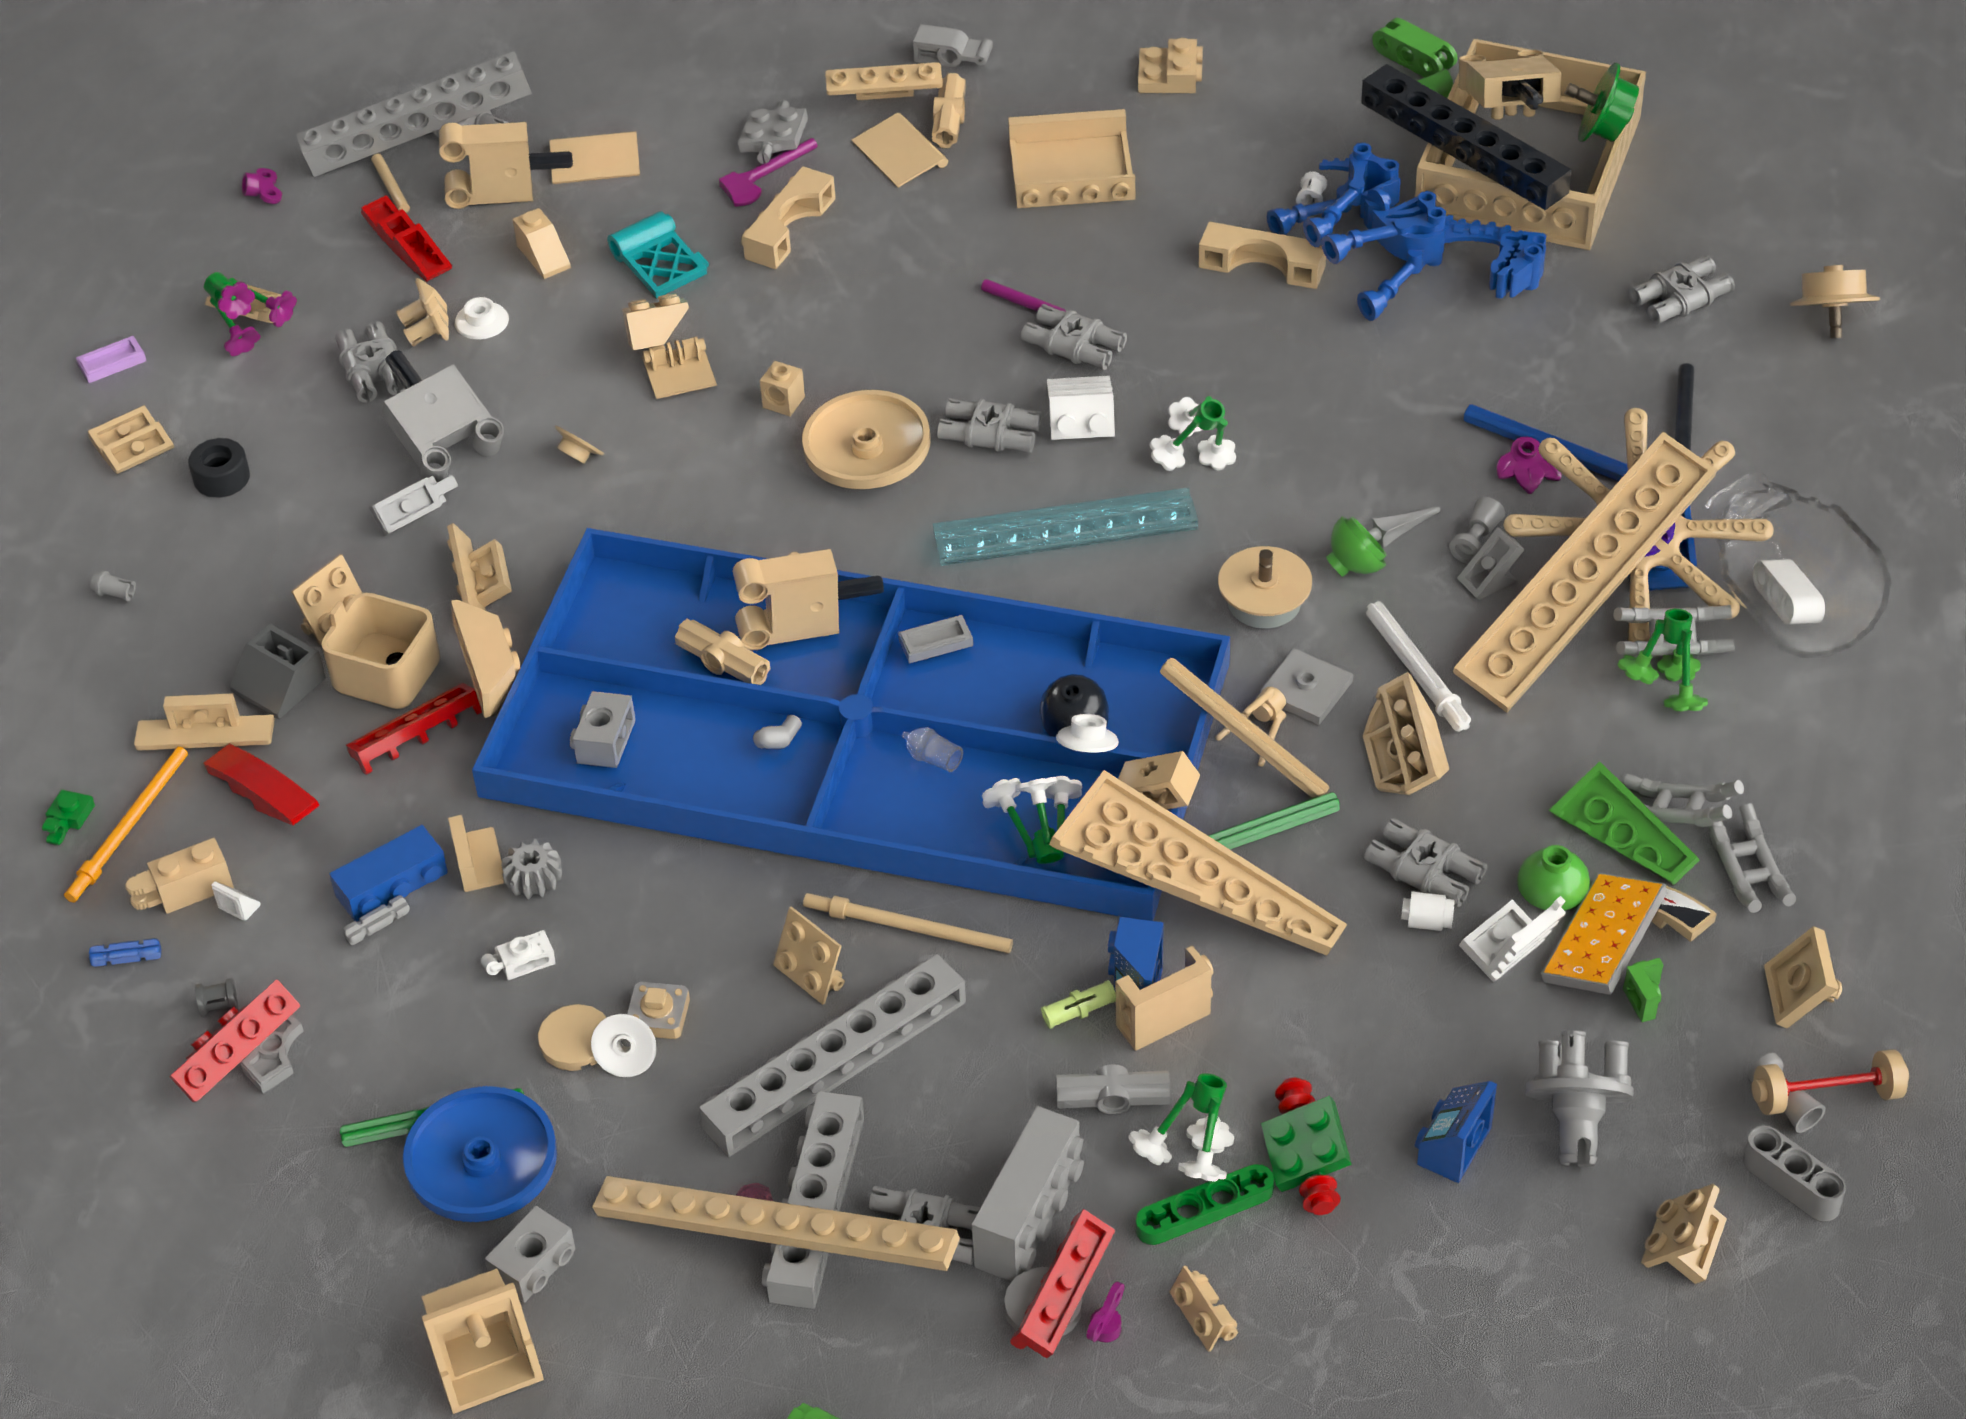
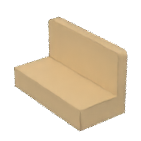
[448,815,504,892]

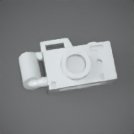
[481,930,556,980]

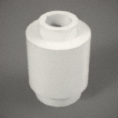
[1401,891,1455,931]

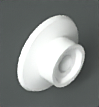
[454,297,509,339]
[1056,714,1119,753]
[591,1014,657,1077]

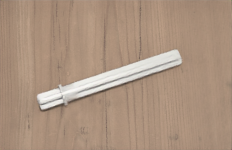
[1366,601,1471,732]

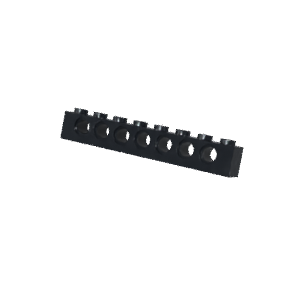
[1361,64,1572,210]

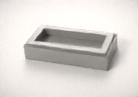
[898,615,973,664]

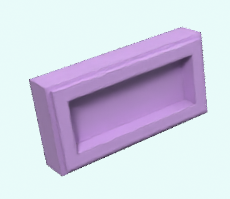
[76,336,147,383]

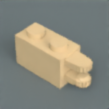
[125,837,234,914]

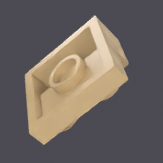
[1138,38,1203,93]

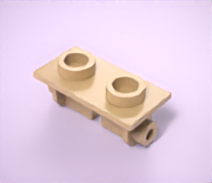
[1170,1266,1238,1352]

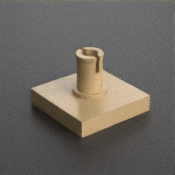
[1764,926,1842,1028]

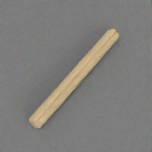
[1160,658,1330,798]

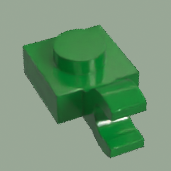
[42,789,95,845]

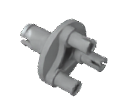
[1525,1030,1634,1167]

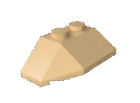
[451,600,520,718]
[1363,672,1449,795]

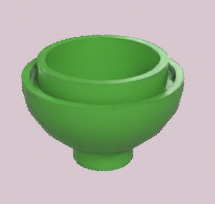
[1326,516,1387,577]
[1517,845,1590,911]

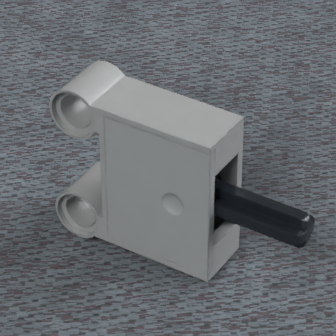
[382,350,504,482]

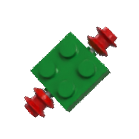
[1261,1077,1352,1215]

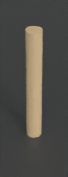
[371,154,410,213]

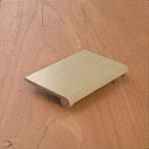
[851,113,948,188]
[549,131,640,184]

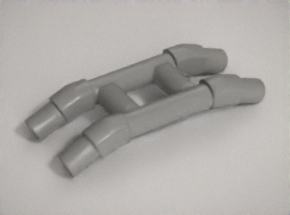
[1613,605,1735,656]
[1623,773,1744,827]
[1709,803,1797,913]

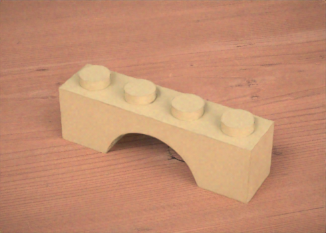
[741,166,835,270]
[1199,222,1326,289]

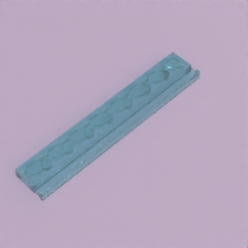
[933,487,1198,566]

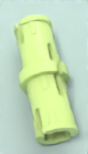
[1041,980,1116,1029]

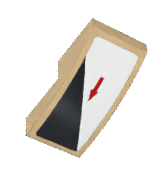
[1651,886,1717,942]

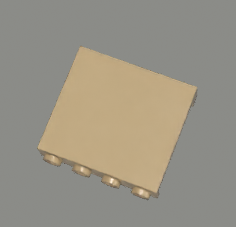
[1008,109,1135,208]

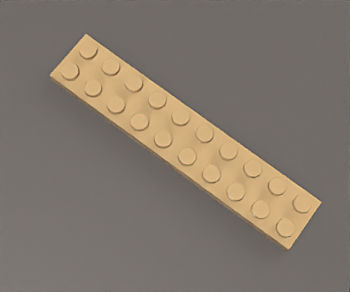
[1453,432,1717,713]

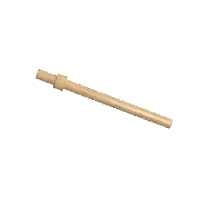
[803,893,1013,954]

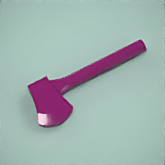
[719,138,817,207]

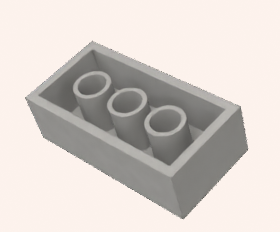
[972,1106,1084,1282]

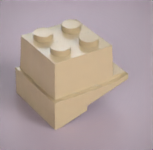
[421,1269,544,1414]

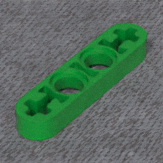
[1136,1164,1274,1245]

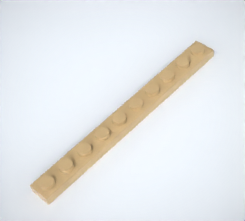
[592,1176,960,1271]

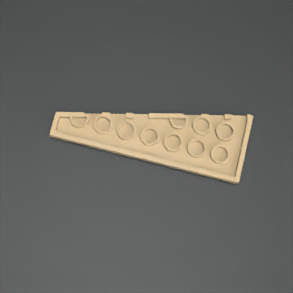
[1049,770,1347,956]

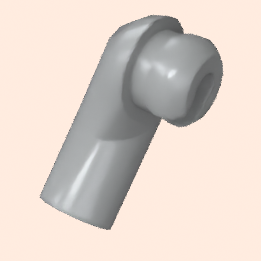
[753,715,802,749]

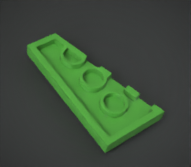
[1549,761,1700,885]

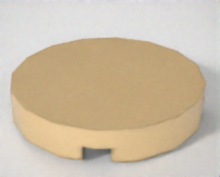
[538,1004,606,1071]

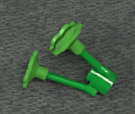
[1617,608,1708,712]

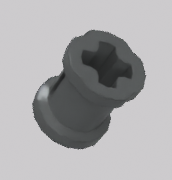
[195,978,238,1016]

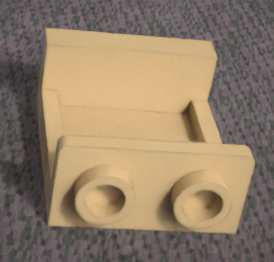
[1115,946,1213,1051]

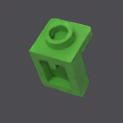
[1623,958,1664,1022]

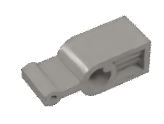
[913,24,993,67]

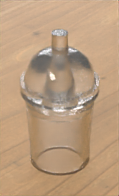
[902,727,963,772]

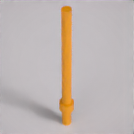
[64,746,188,903]

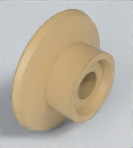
[555,425,605,464]

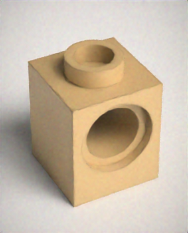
[760,361,805,417]

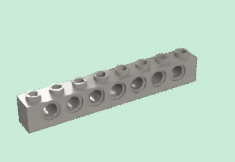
[296,51,532,177]
[699,954,966,1158]

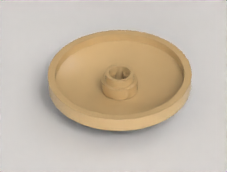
[802,390,931,489]

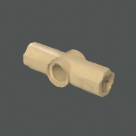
[932,73,966,148]
[675,619,771,685]

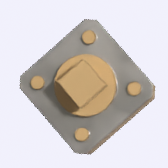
[627,981,690,1039]

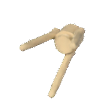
[1215,687,1286,767]

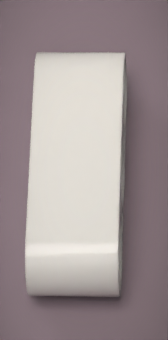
[1753,559,1825,624]

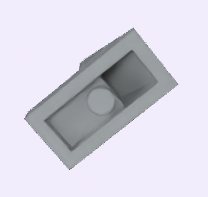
[1457,527,1525,600]

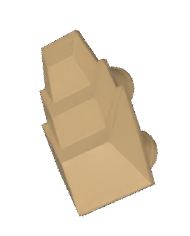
[396,278,449,347]

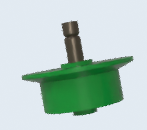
[1565,62,1639,142]

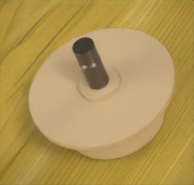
[1790,265,1880,338]

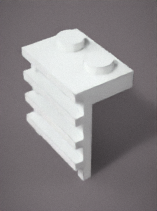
[1047,376,1115,440]
[1459,896,1566,983]

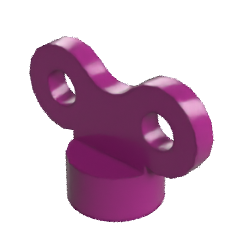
[242,168,282,204]
[1086,1281,1125,1343]

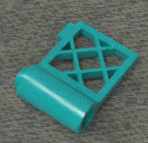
[607,211,709,299]

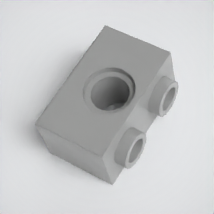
[570,691,636,768]
[485,1206,576,1303]

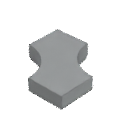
[240,1014,304,1094]

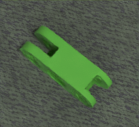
[1372,18,1458,77]

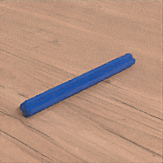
[1464,404,1628,481]

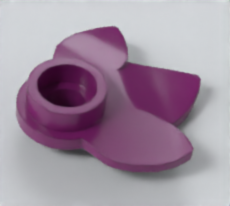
[1497,437,1562,494]

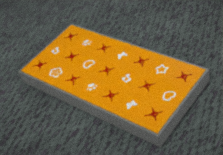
[1541,872,1667,995]

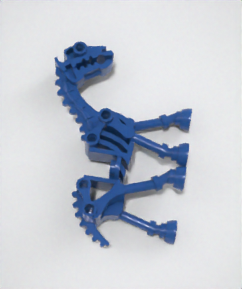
[1266,142,1546,321]

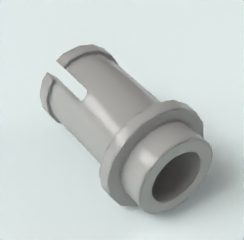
[91,570,136,601]

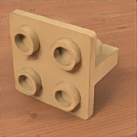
[1641,1184,1727,1284]

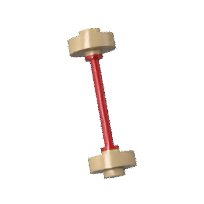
[1752,1049,1909,1115]

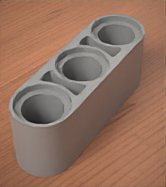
[1743,1125,1846,1222]

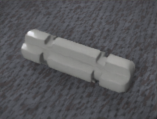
[342,895,410,945]

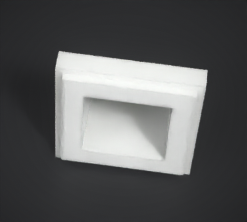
[212,882,261,921]

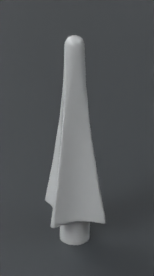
[1368,506,1441,548]

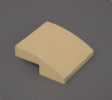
[88,405,174,474]

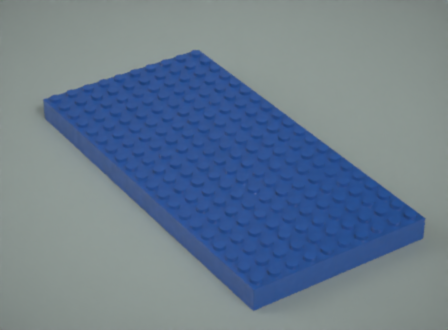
[472,528,1230,921]

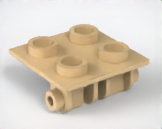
[642,336,717,399]
[291,554,362,645]
[773,906,845,1005]

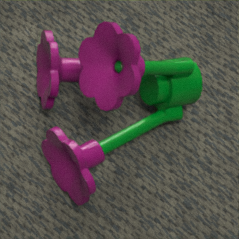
[204,272,297,356]

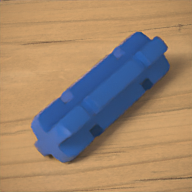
[89,938,162,967]

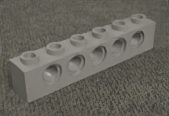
[762,1091,864,1309]

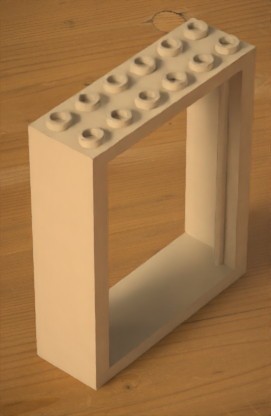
[1415,39,1646,250]

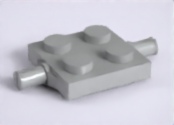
[738,100,808,164]

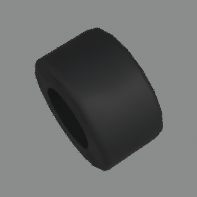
[188,438,250,498]

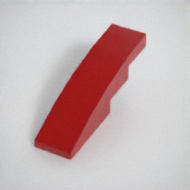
[361,195,452,282]
[203,743,320,826]

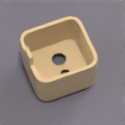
[322,593,440,709]

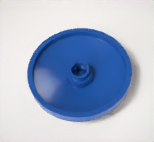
[403,1086,557,1222]

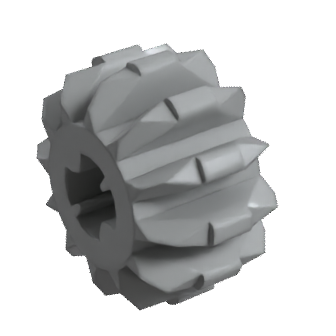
[501,838,562,900]

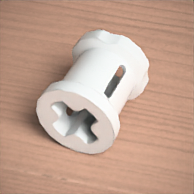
[1296,172,1327,206]

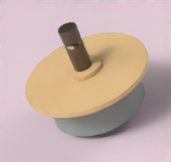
[1218,546,1312,628]

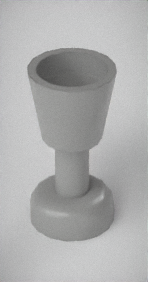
[1449,497,1506,564]
[1747,1053,1826,1133]

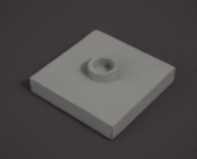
[1260,648,1353,725]

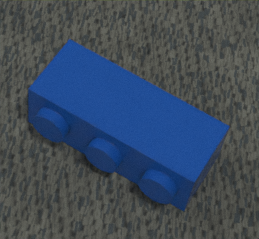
[329,824,448,922]

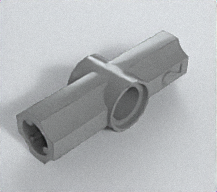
[1056,1064,1170,1115]

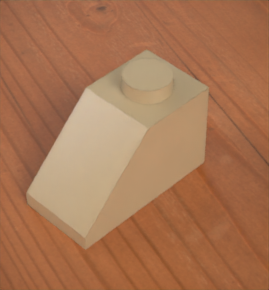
[513,208,571,279]

